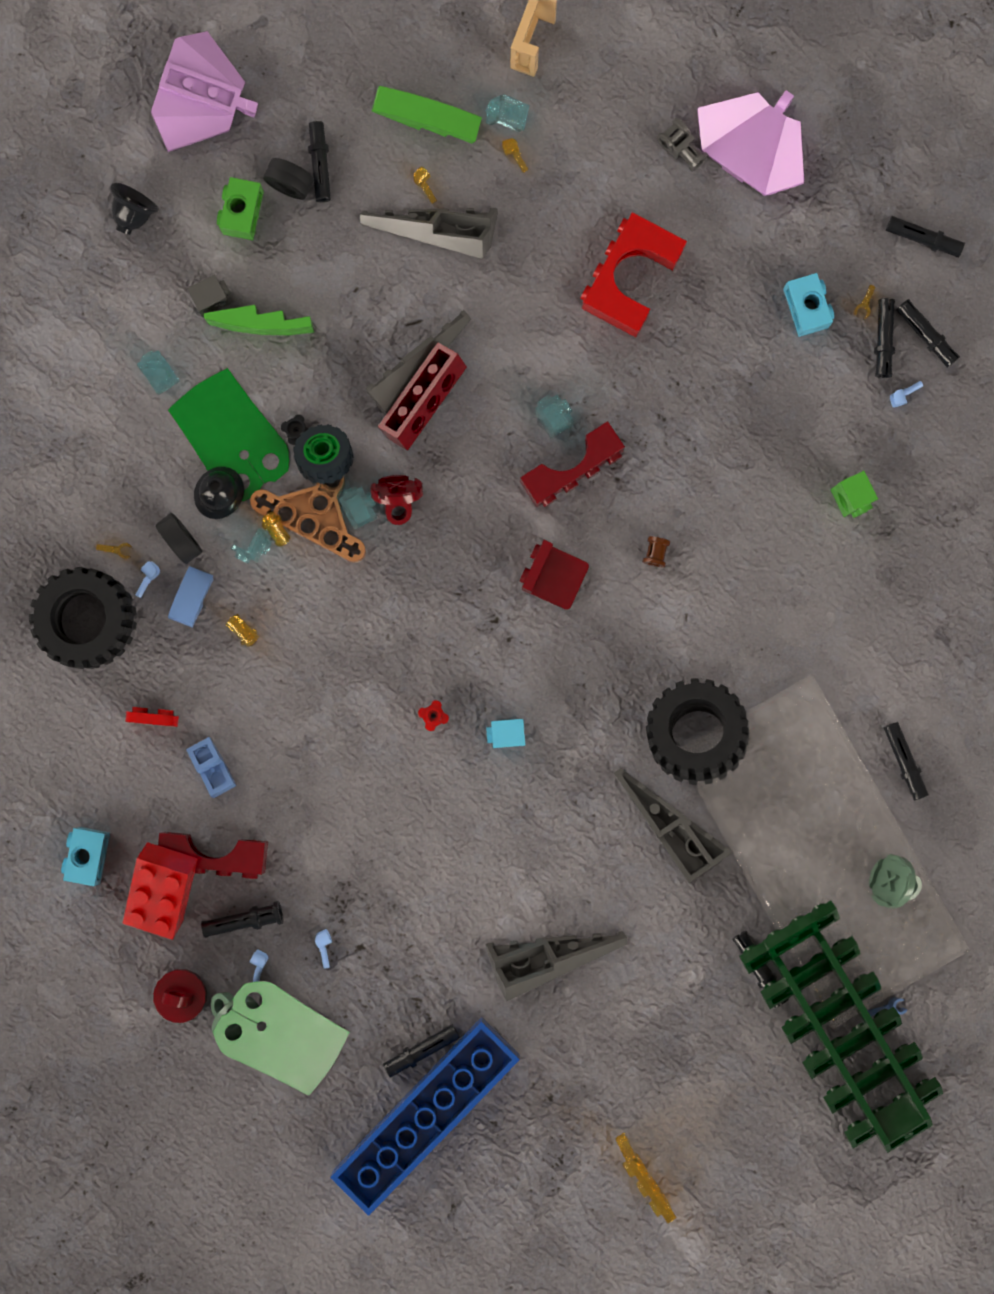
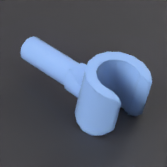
[890,381,923,408]
[135,561,160,598]
[315,929,332,969]
[250,949,268,982]

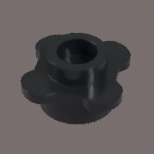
[281,415,308,445]

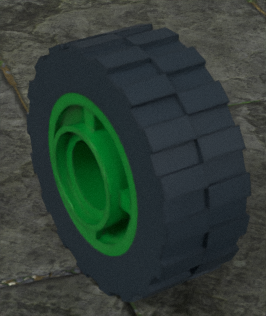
[293,424,354,484]

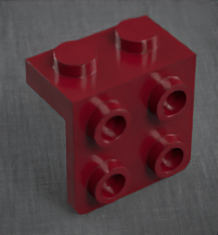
[519,540,589,610]

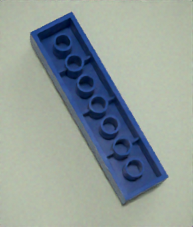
[330,1017,520,1216]

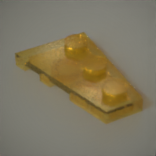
[615,1133,677,1223]

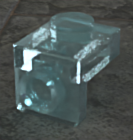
[486,94,530,132]
[231,528,272,564]

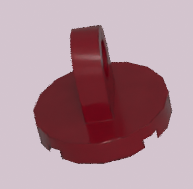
[371,475,423,525]
[153,969,207,1023]

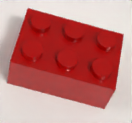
[122,842,198,940]

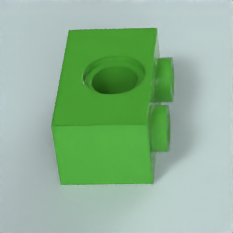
[217,177,264,241]
[831,471,878,518]

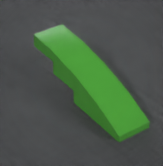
[371,86,482,144]
[204,305,314,335]

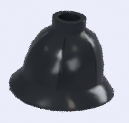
[110,183,159,235]
[194,467,244,519]

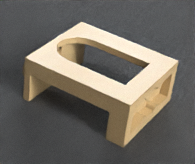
[510,0,557,77]

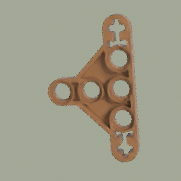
[250,476,366,563]

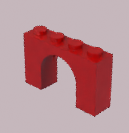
[580,212,687,337]

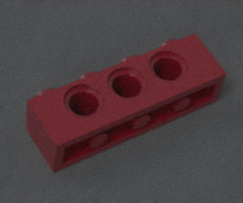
[378,343,467,451]

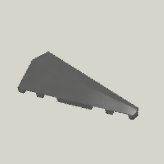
[486,931,627,1001]

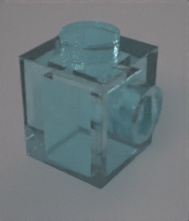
[535,394,574,439]
[339,486,378,530]

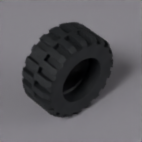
[29,567,137,669]
[646,678,749,785]

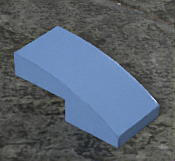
[168,566,213,628]
[186,737,236,798]

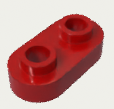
[125,707,179,727]

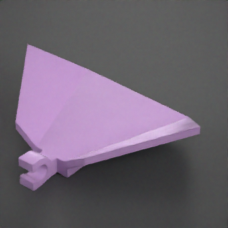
[151,31,258,152]
[697,90,804,196]

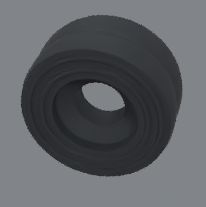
[263,158,314,200]

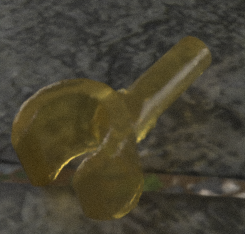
[502,138,529,173]
[413,166,437,204]
[853,285,875,320]
[96,543,132,559]

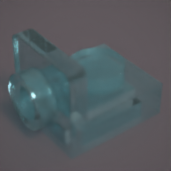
[137,350,180,395]

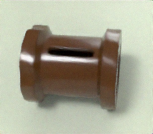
[642,536,671,568]

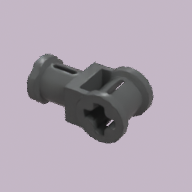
[656,118,709,172]

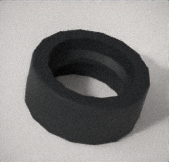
[155,513,202,564]

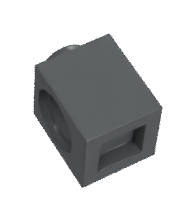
[187,274,231,318]

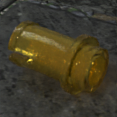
[261,512,291,546]
[226,614,259,647]

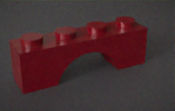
[520,421,625,507]
[158,832,268,879]

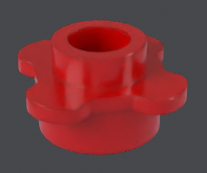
[418,700,449,731]

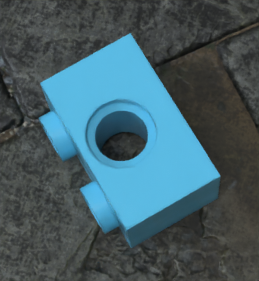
[783,273,834,337]
[486,719,525,748]
[61,827,110,886]

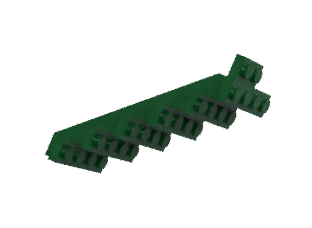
[739,900,943,1153]

